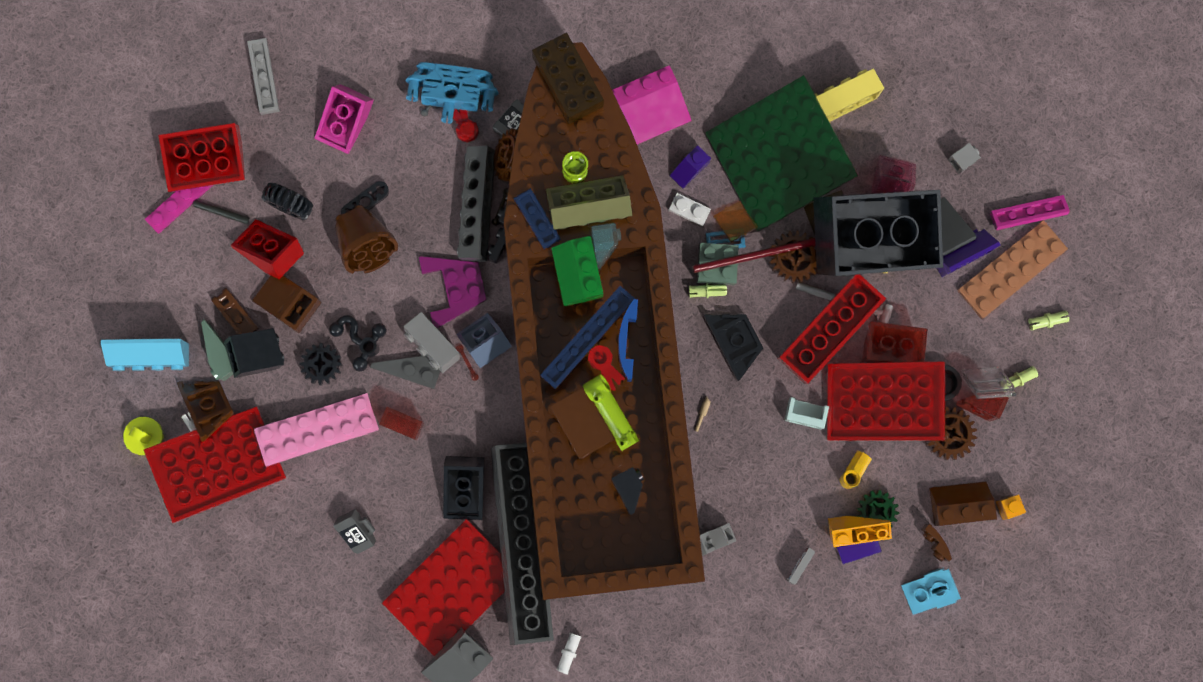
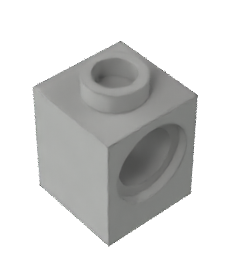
[948,143,981,174]

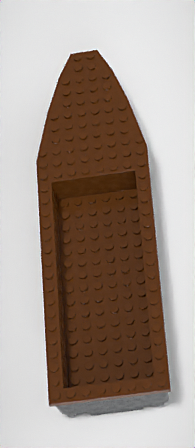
[504,42,705,600]

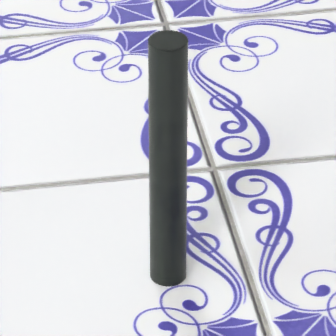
[193,200,250,225]

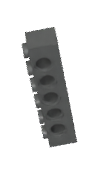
[457,146,495,262]

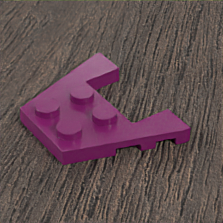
[419,256,486,329]

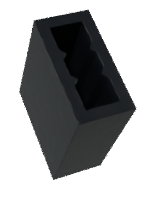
[224,328,284,378]

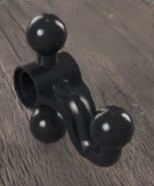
[329,315,387,372]

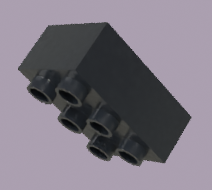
[813,190,943,276]

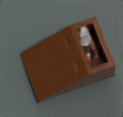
[252,276,322,333]

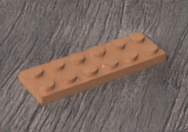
[957,220,1068,319]

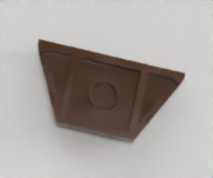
[176,381,233,442]

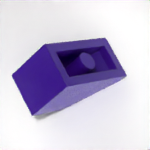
[670,145,711,189]

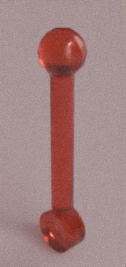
[456,345,479,381]

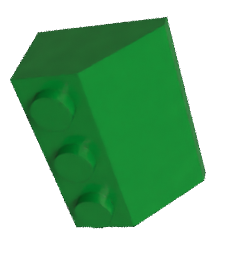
[551,236,603,306]

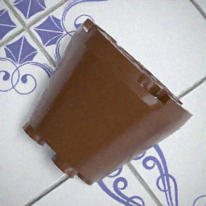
[335,205,398,274]

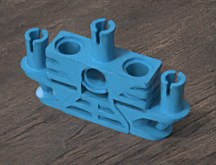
[405,62,499,124]

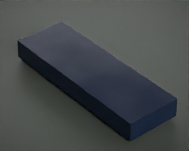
[514,188,561,249]

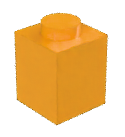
[995,494,1026,520]

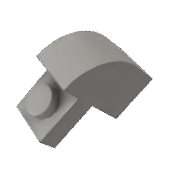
[700,523,736,556]

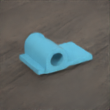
[901,567,961,615]

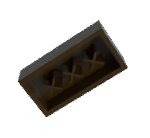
[532,32,604,124]

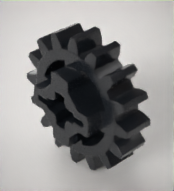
[299,343,343,386]

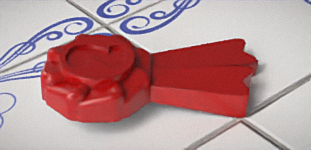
[453,109,479,142]
[588,345,626,391]

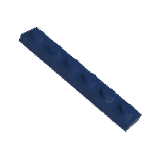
[540,286,635,389]

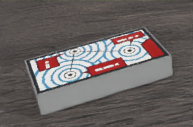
[786,548,815,585]

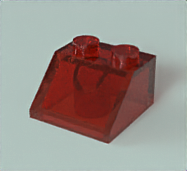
[955,388,1009,422]

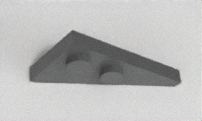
[370,356,441,389]

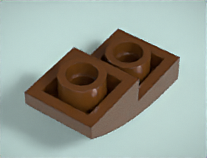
[921,524,952,562]

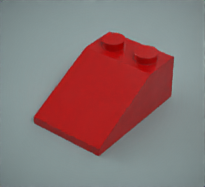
[231,219,304,280]

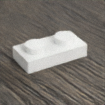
[669,193,711,227]

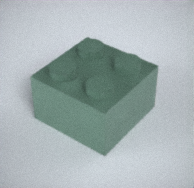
[697,243,739,285]

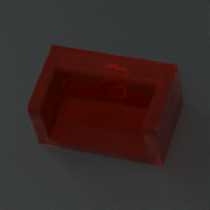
[379,407,424,441]

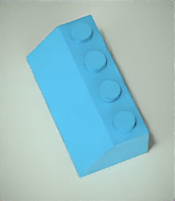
[101,339,189,371]

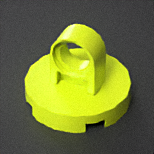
[123,417,164,456]

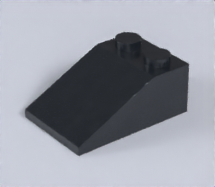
[443,456,485,520]

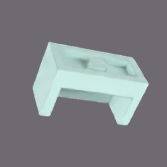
[784,397,829,430]

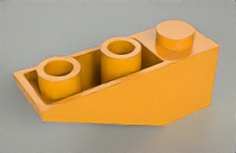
[828,516,892,547]

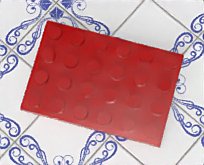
[827,362,945,441]
[143,407,286,524]
[382,519,505,657]

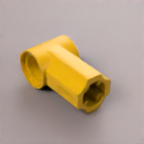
[840,450,872,489]

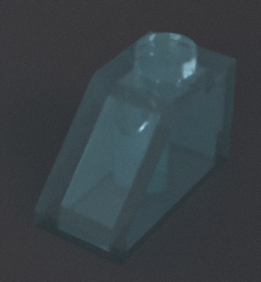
[591,223,621,269]

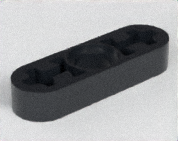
[341,181,389,214]

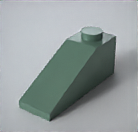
[201,320,233,381]

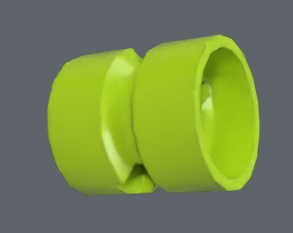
[562,151,588,183]

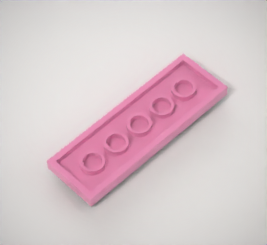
[254,393,379,467]

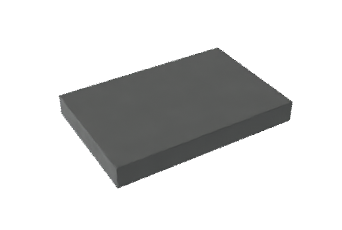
[941,197,976,256]

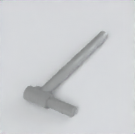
[795,282,893,342]

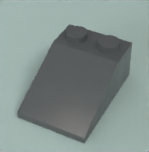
[421,627,494,682]

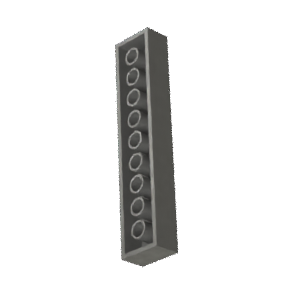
[491,443,554,645]

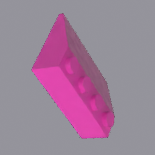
[612,65,692,144]

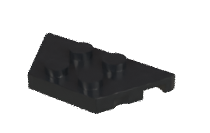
[703,314,763,382]

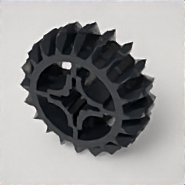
[261,183,314,220]

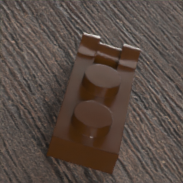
[211,288,259,334]

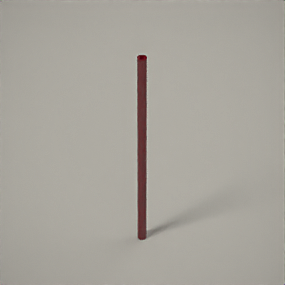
[692,238,815,273]

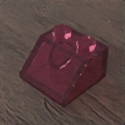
[872,155,916,193]

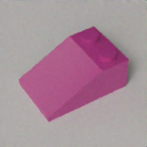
[314,84,374,154]

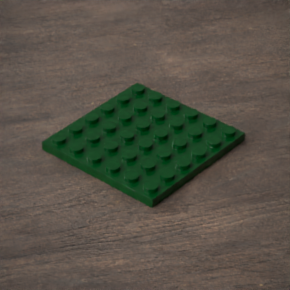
[705,75,859,231]

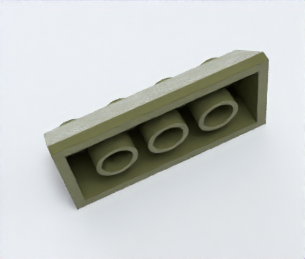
[546,175,632,229]

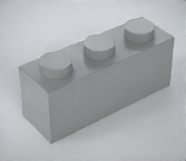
[404,312,460,374]

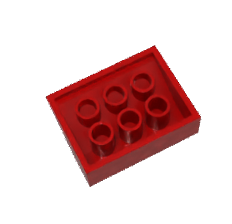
[158,123,245,192]

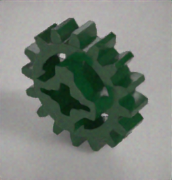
[856,490,900,528]

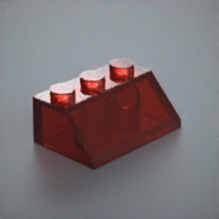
[862,321,928,363]

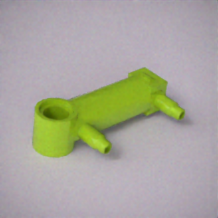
[583,374,640,451]

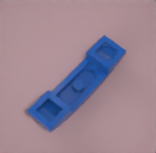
[618,299,638,382]

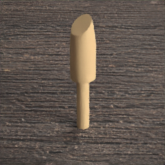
[695,396,711,432]

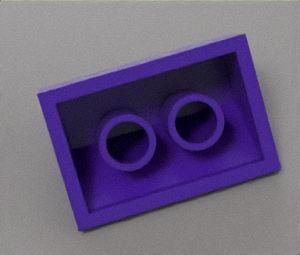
[937,229,1001,277]

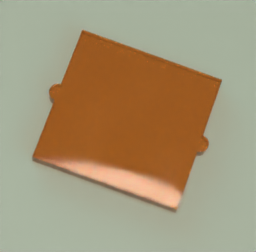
[714,201,758,243]

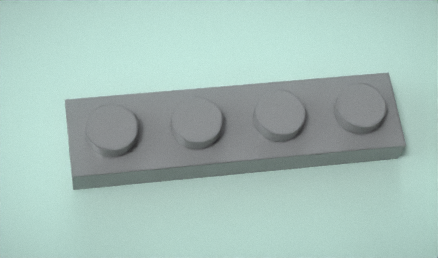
[247,38,280,115]

